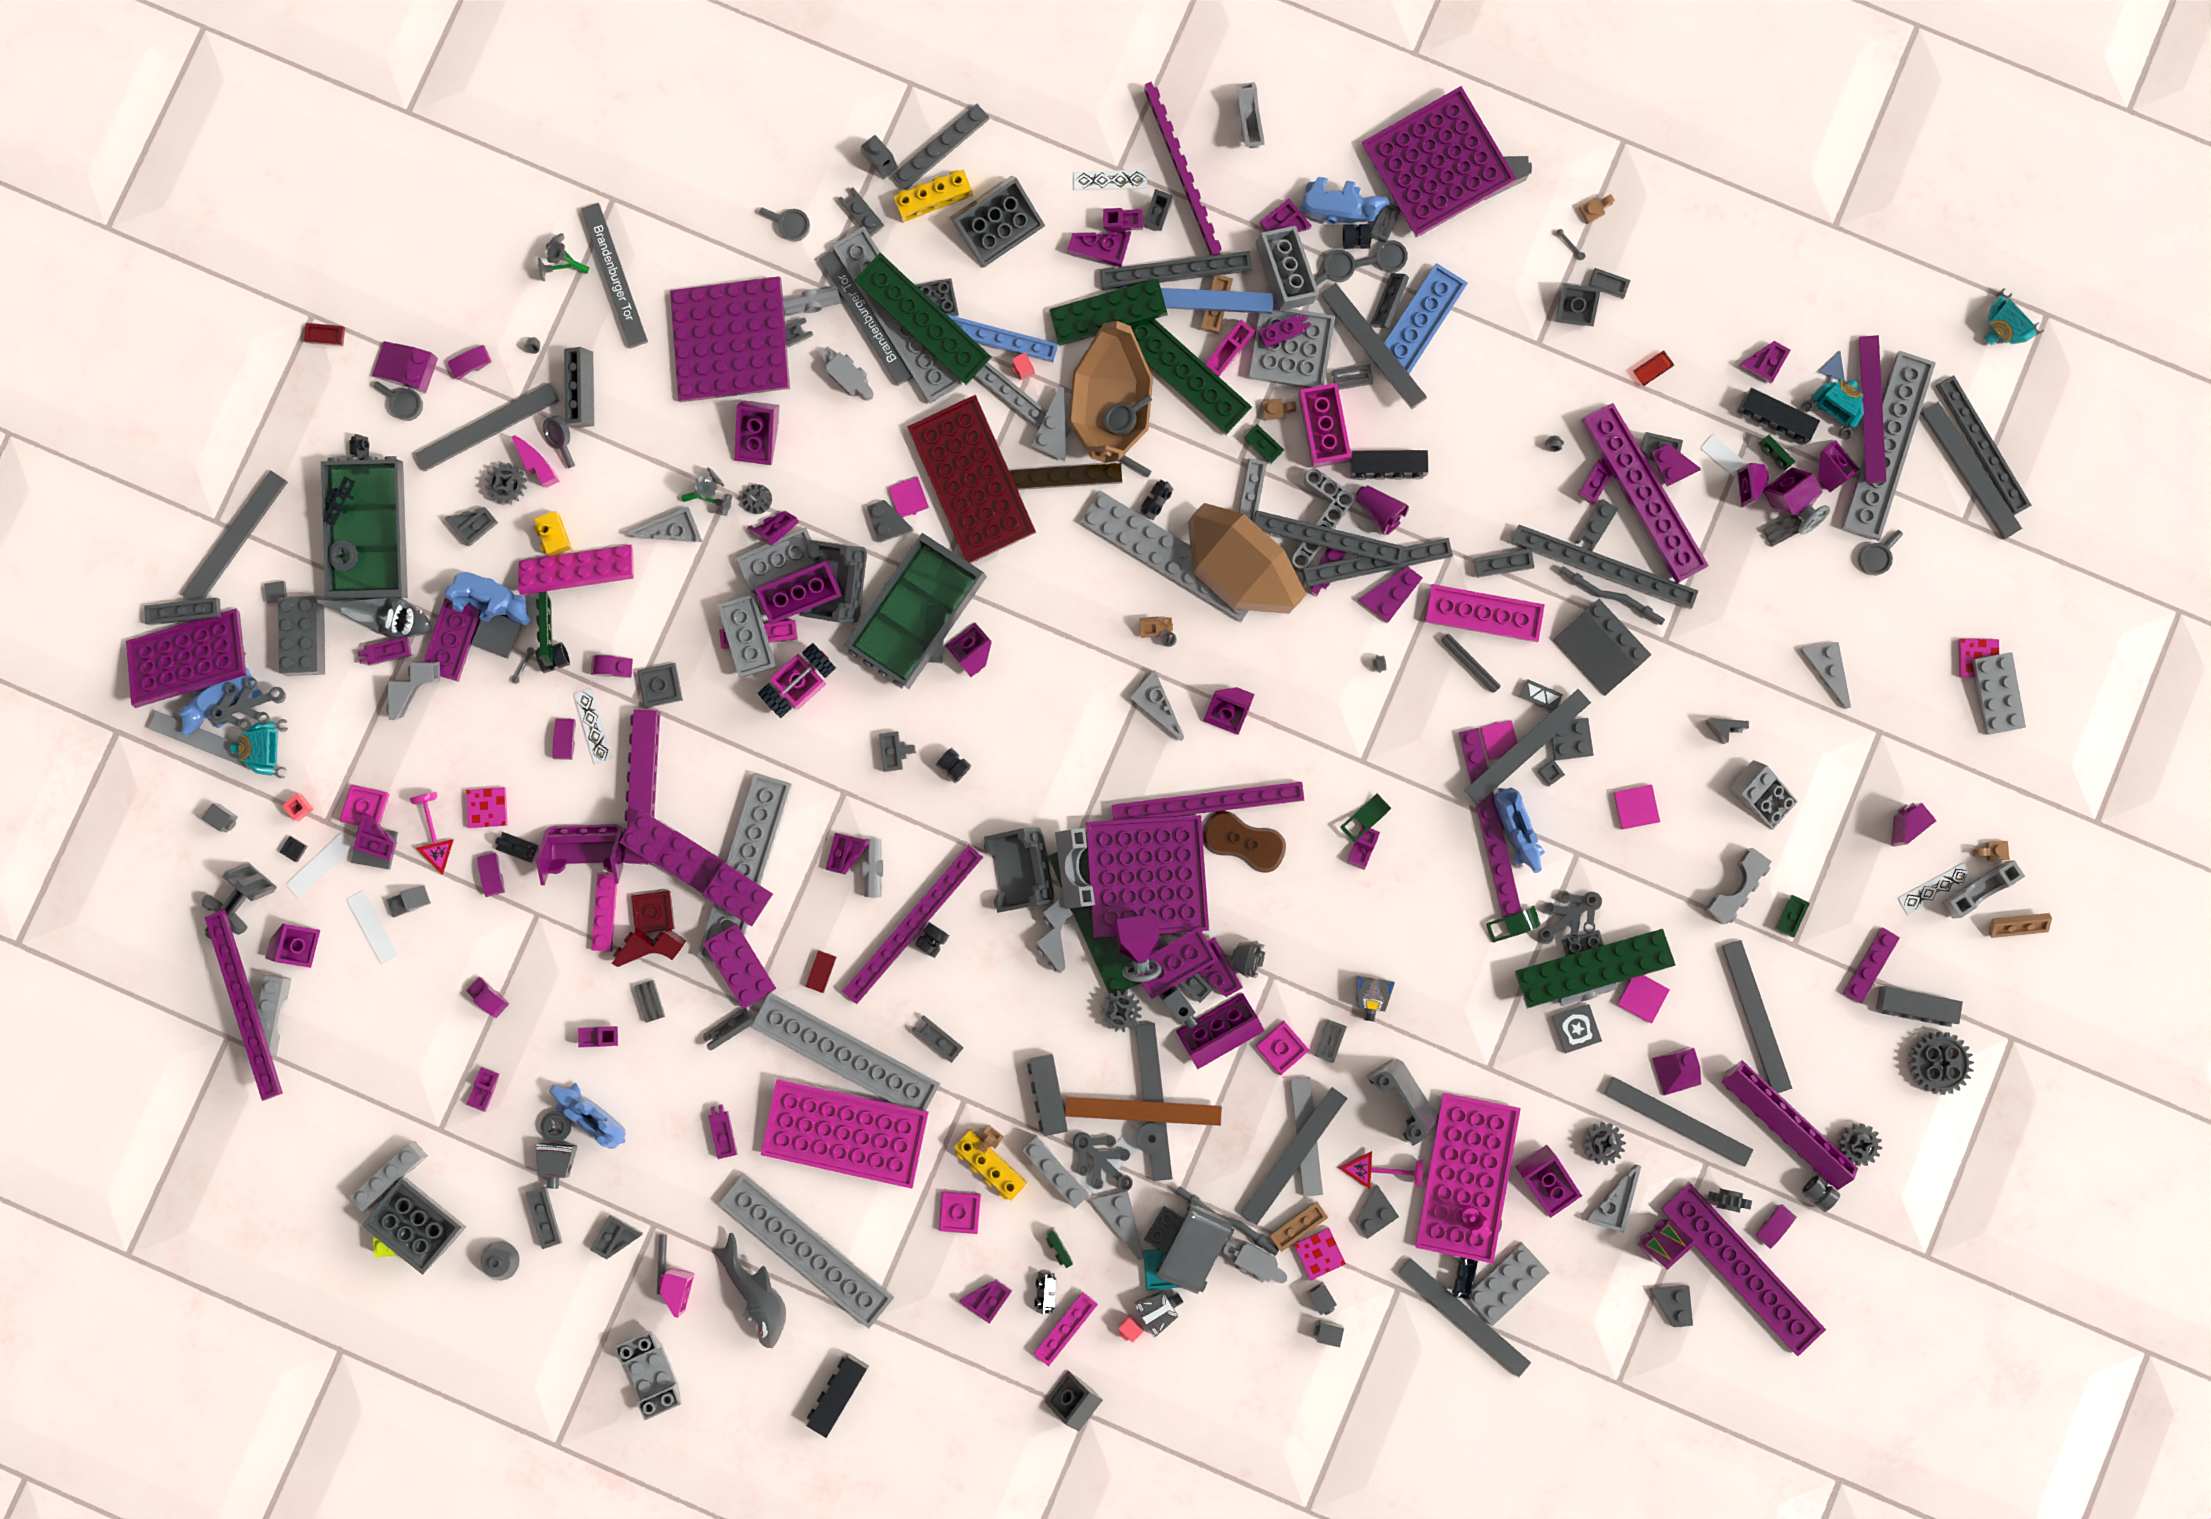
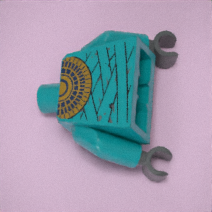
[1984,288,2044,346]
[1801,380,1864,439]
[230,719,288,778]

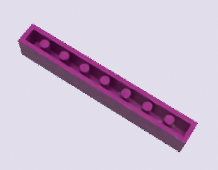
[622,710,661,865]
[1721,1060,1858,1191]

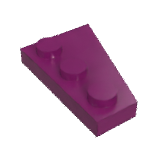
[1067,231,1132,267]
[1357,566,1423,623]
[1200,937,1243,997]

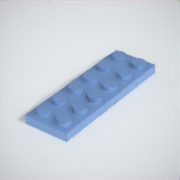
[1384,263,1468,374]

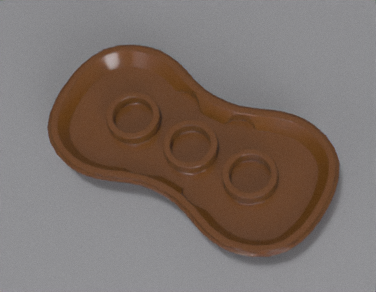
[1202,811,1286,873]

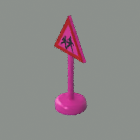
[410,792,454,875]
[1338,1151,1423,1190]

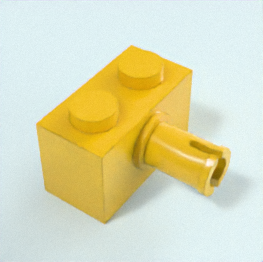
[534,511,573,556]

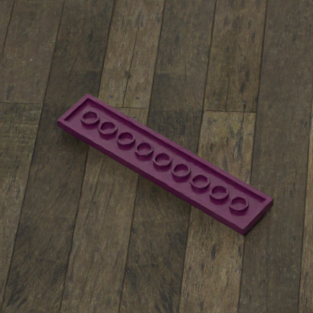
[1581,403,1709,584]
[1660,1182,1826,1356]

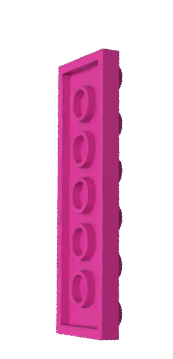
[518,544,634,595]
[1425,584,1545,643]

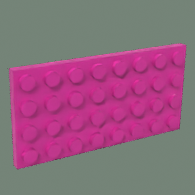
[761,1078,929,1189]
[1415,1093,1521,1264]

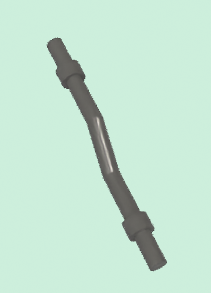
[1559,566,1665,625]
[1176,1186,1279,1256]

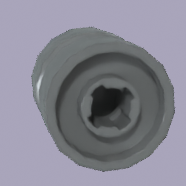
[1802,1175,1841,1212]

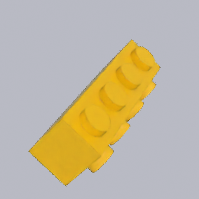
[894,169,973,223]
[954,1129,1027,1201]

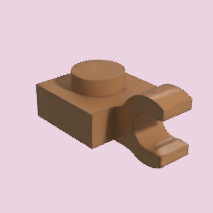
[1579,194,1615,224]
[1262,399,1296,421]
[1140,616,1173,638]
[1973,841,2010,862]
[978,1125,1004,1153]

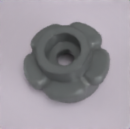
[1545,435,1564,452]
[1373,655,1387,673]

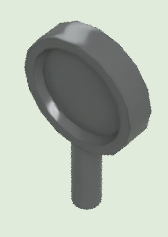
[759,207,811,242]
[1355,240,1408,273]
[1314,250,1355,286]
[373,381,423,421]
[1104,394,1152,436]
[543,415,575,468]
[1858,530,1903,576]

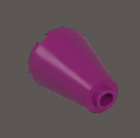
[1356,485,1409,535]

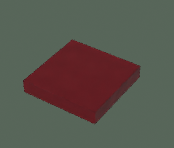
[631,891,675,933]

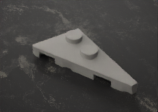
[1032,386,1066,462]
[627,507,703,542]
[1800,642,1851,709]
[1130,670,1184,741]
[1586,1164,1641,1233]
[1091,1191,1143,1260]

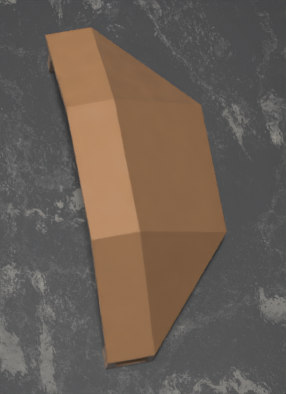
[1068,321,1153,463]
[1188,503,1306,614]

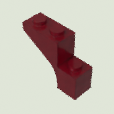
[611,927,686,967]

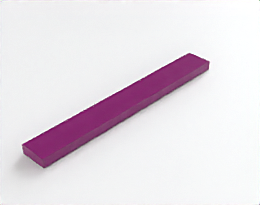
[1859,335,1886,484]

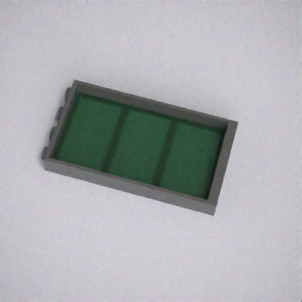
[321,456,408,600]
[844,533,987,689]

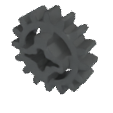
[484,463,527,505]
[1100,990,1142,1032]
[1582,1122,1626,1165]
[1838,1123,1883,1166]
[1707,1188,1752,1213]

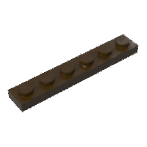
[1010,463,1122,490]

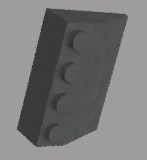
[949,176,1045,268]
[1553,599,1652,696]
[361,1178,467,1275]

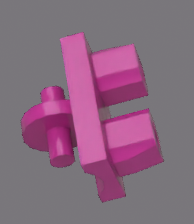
[1461,1207,1492,1240]

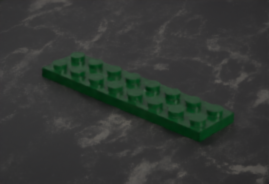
[854,252,992,385]
[1131,319,1252,435]
[1048,849,1142,995]
[1515,928,1676,1009]

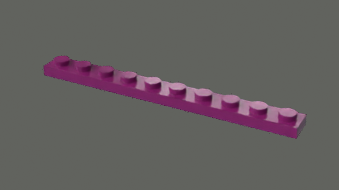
[1144,81,1222,256]
[1459,728,1522,918]
[1112,782,1305,820]
[842,845,984,1004]
[204,910,283,1101]

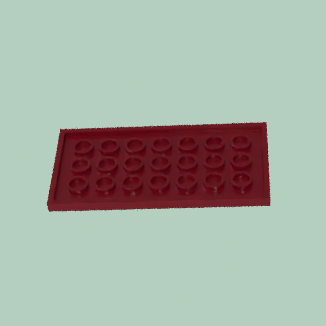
[907,395,1037,564]

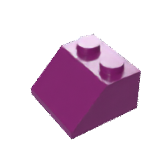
[1891,802,1937,847]

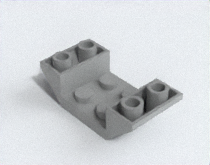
[614,1330,681,1421]

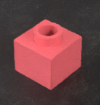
[1011,352,1035,380]
[282,794,314,821]
[1118,1315,1144,1343]

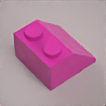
[658,1268,695,1318]

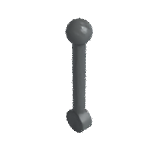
[1557,229,1586,260]
[512,647,535,684]

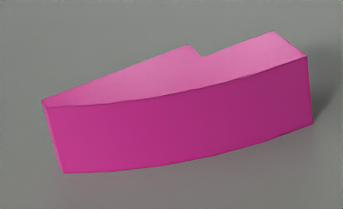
[1205,319,1256,376]
[511,435,560,488]

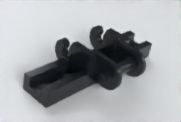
[323,476,356,526]

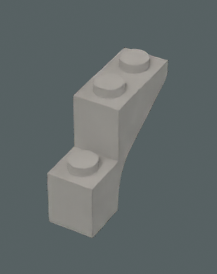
[1236,82,1265,148]
[386,661,440,720]
[1036,899,1073,973]

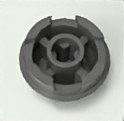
[1232,940,1265,978]
[480,1241,520,1281]

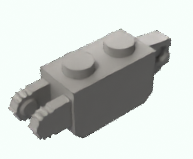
[820,346,874,401]
[1223,1241,1288,1284]

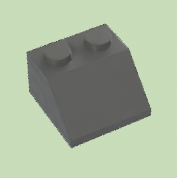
[1044,1370,1103,1432]

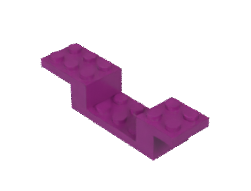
[619,810,773,927]

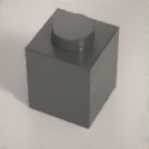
[201,803,238,833]
[1307,1282,1337,1315]
[1313,1320,1344,1348]

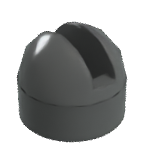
[524,337,540,354]
[1161,631,1177,647]

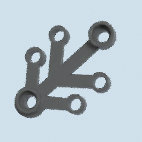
[209,677,286,731]
[1538,891,1602,945]
[1073,1132,1133,1191]

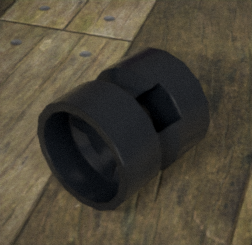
[1342,224,1371,249]
[535,642,570,674]
[935,747,972,784]
[914,922,950,958]

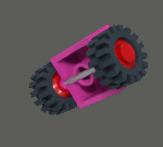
[757,643,836,718]

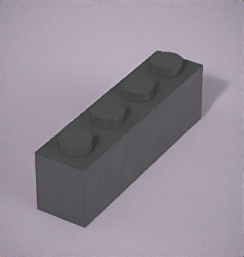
[564,347,594,428]
[1876,986,1963,1027]
[1027,1054,1068,1136]

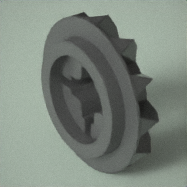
[741,483,772,514]
[329,540,359,571]
[540,1111,572,1142]

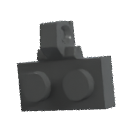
[879,731,916,772]

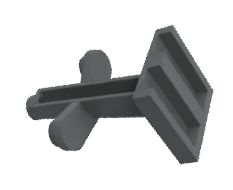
[201,863,277,939]

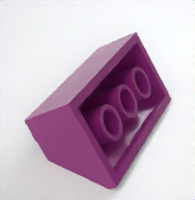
[755,557,842,625]
[1176,993,1265,1070]

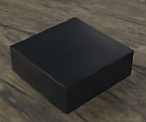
[280,836,308,862]

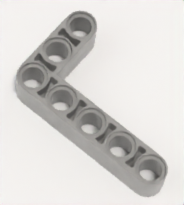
[1291,468,1354,572]

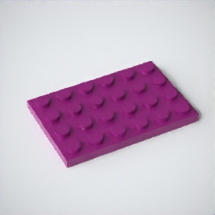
[126,608,247,708]

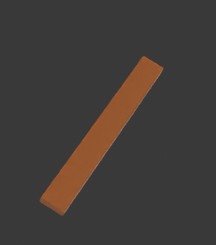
[1065,1096,1222,1126]

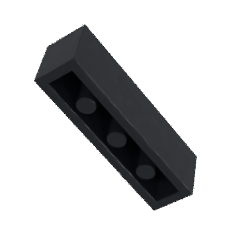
[1737,387,1820,445]
[1350,450,1428,480]
[806,1353,869,1438]

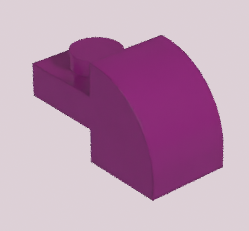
[1103,208,1143,233]
[591,655,633,678]
[466,976,510,1018]
[578,1026,618,1048]

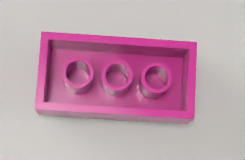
[1298,383,1352,468]

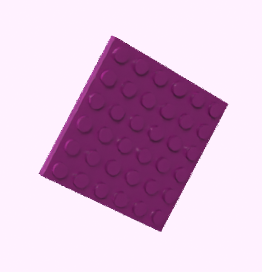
[1362,86,1517,238]
[670,276,790,402]
[1086,815,1209,938]

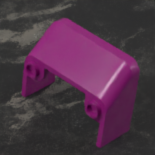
[536,824,623,886]

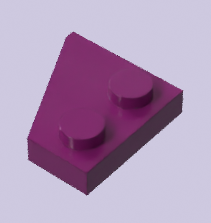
[1260,199,1312,232]
[1739,341,1791,384]
[1650,444,1701,487]
[747,511,799,546]
[353,813,397,861]
[825,833,870,875]
[959,1279,1012,1324]

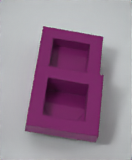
[448,345,492,379]
[552,718,576,760]
[1346,826,1380,870]
[477,852,505,897]
[466,1067,500,1112]
[1755,1204,1797,1249]

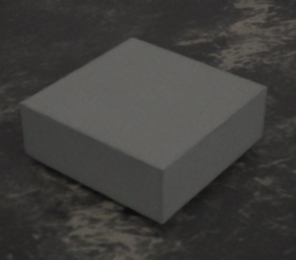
[264,581,287,603]
[1537,760,1565,786]

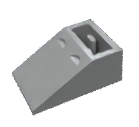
[1728,760,1798,830]

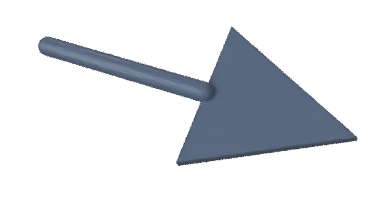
[1818,351,1845,410]

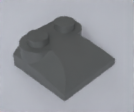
[1556,282,1601,327]

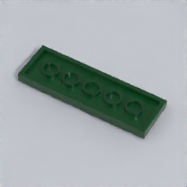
[1049,278,1168,346]

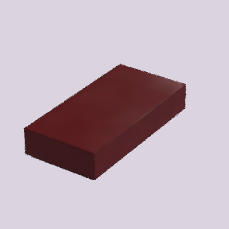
[304,323,345,346]
[805,950,837,993]

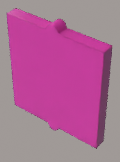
[888,477,929,517]
[1481,720,1517,760]

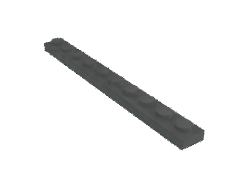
[1511,524,1698,609]

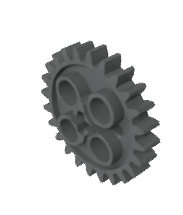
[1908,1031,1974,1095]

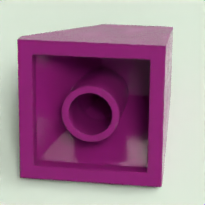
[1818,440,1860,493]
[1737,463,1769,508]
[945,623,992,677]
[1203,687,1255,735]
[265,923,320,968]
[1652,1047,1701,1096]

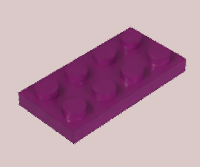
[424,598,481,682]
[702,923,776,1009]
[1133,927,1219,999]

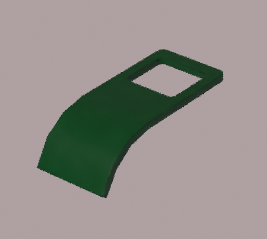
[1340,793,1392,842]
[1486,905,1541,943]

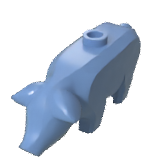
[1299,177,1390,224]
[445,572,531,625]
[179,668,263,736]
[1494,787,1545,873]
[549,1083,626,1149]

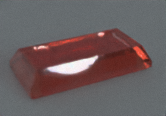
[1633,350,1675,386]

